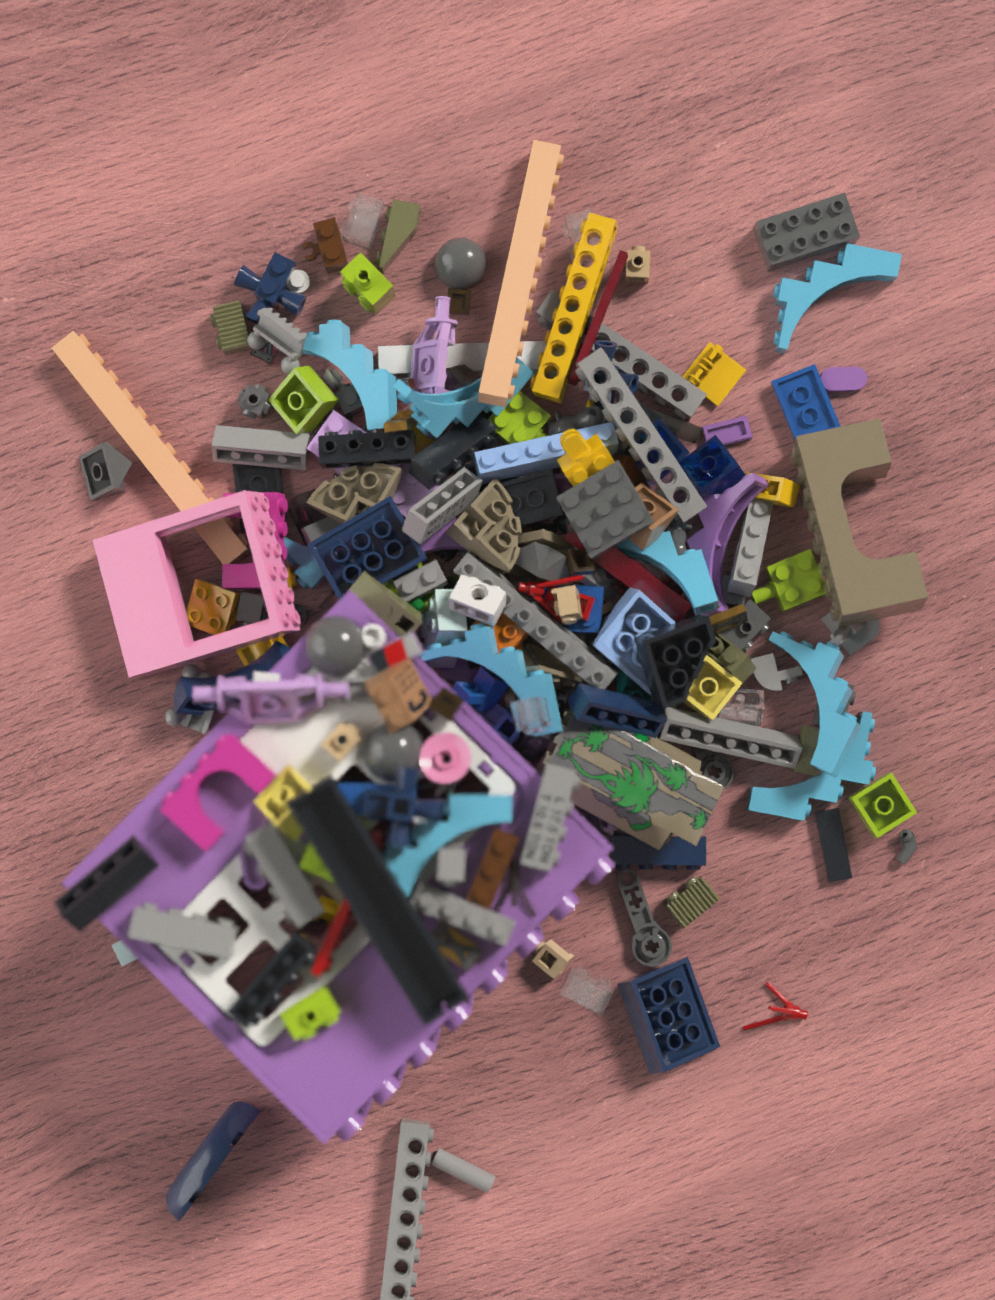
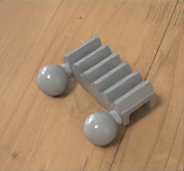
[247,308,307,375]
[165,664,216,734]

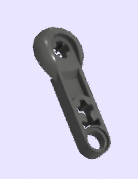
[676,703,734,790]
[617,869,672,967]

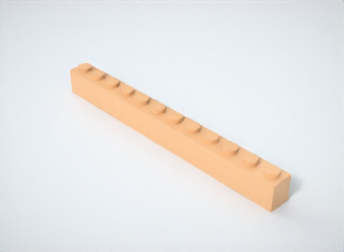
[478,140,564,407]
[52,331,250,564]

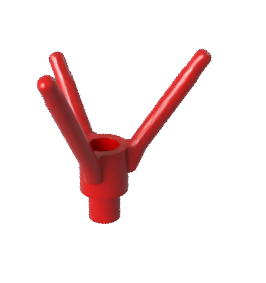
[518,575,583,624]
[743,982,808,1031]

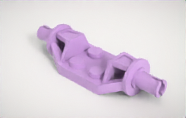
[410,296,458,439]
[193,673,349,724]

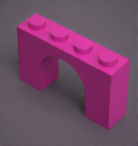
[222,492,288,589]
[160,733,278,852]

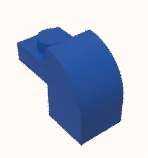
[452,666,509,712]
[478,702,527,745]

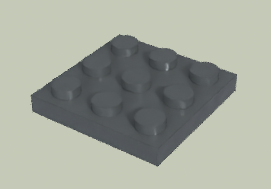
[556,460,655,560]

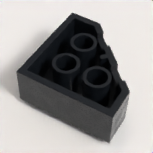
[634,615,716,709]

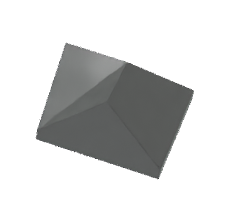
[79,442,132,501]
[515,542,571,586]

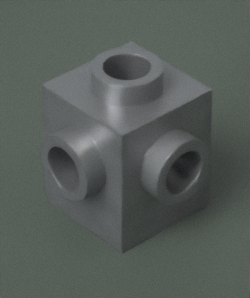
[237,384,272,420]

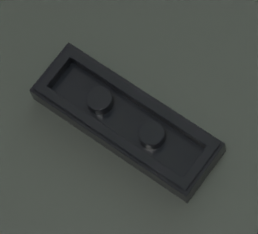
[815,808,852,882]

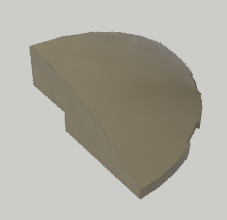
[307,463,402,524]
[445,478,522,572]

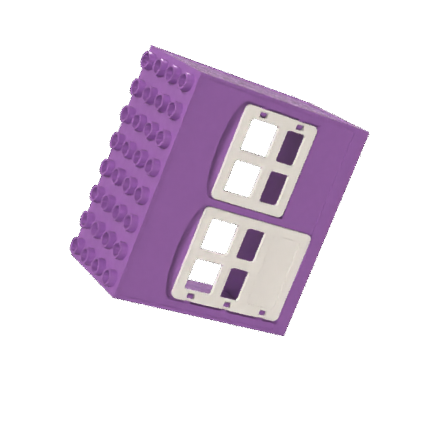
[62,590,615,1144]

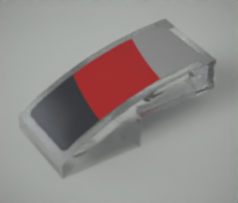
[364,630,425,676]

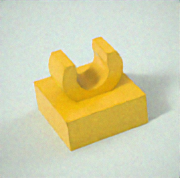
[314,895,340,927]

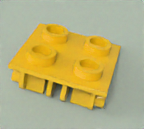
[682,342,746,406]

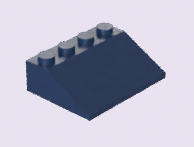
[307,496,429,600]
[617,957,720,1074]

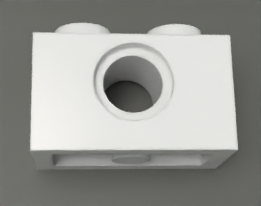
[449,575,506,627]

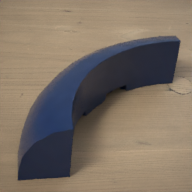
[174,641,291,715]
[166,1102,260,1221]

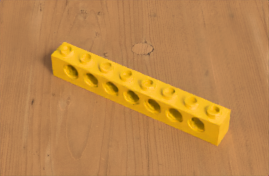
[530,213,618,404]

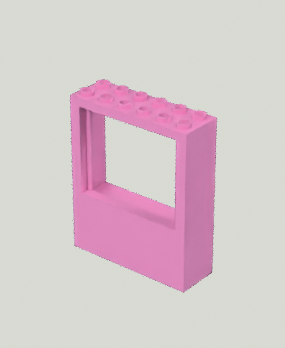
[93,491,300,678]

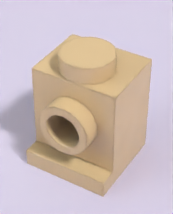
[625,246,650,283]
[551,585,582,624]
[321,721,362,762]
[532,939,574,979]

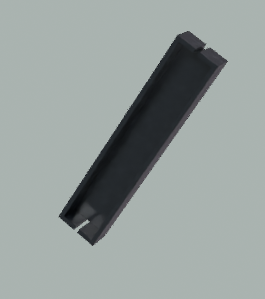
[286,773,470,1026]

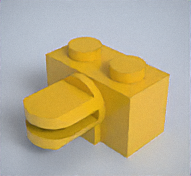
[557,429,615,487]

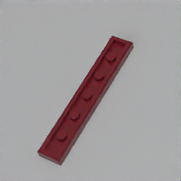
[568,250,628,386]
[563,526,692,623]

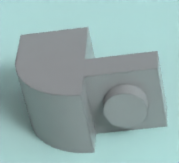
[751,653,803,692]

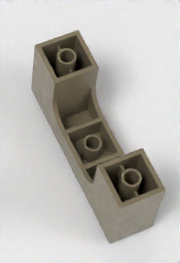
[790,418,928,628]

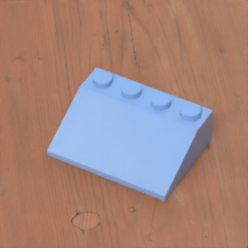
[593,588,676,696]

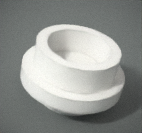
[287,270,310,293]
[323,367,344,389]
[361,624,386,650]

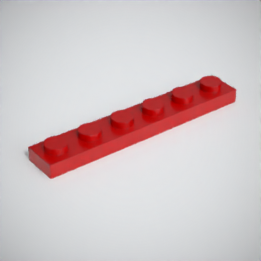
[311,829,385,977]

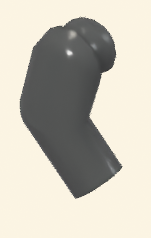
[895,829,917,865]

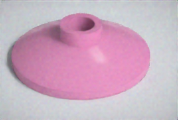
[420,732,471,784]

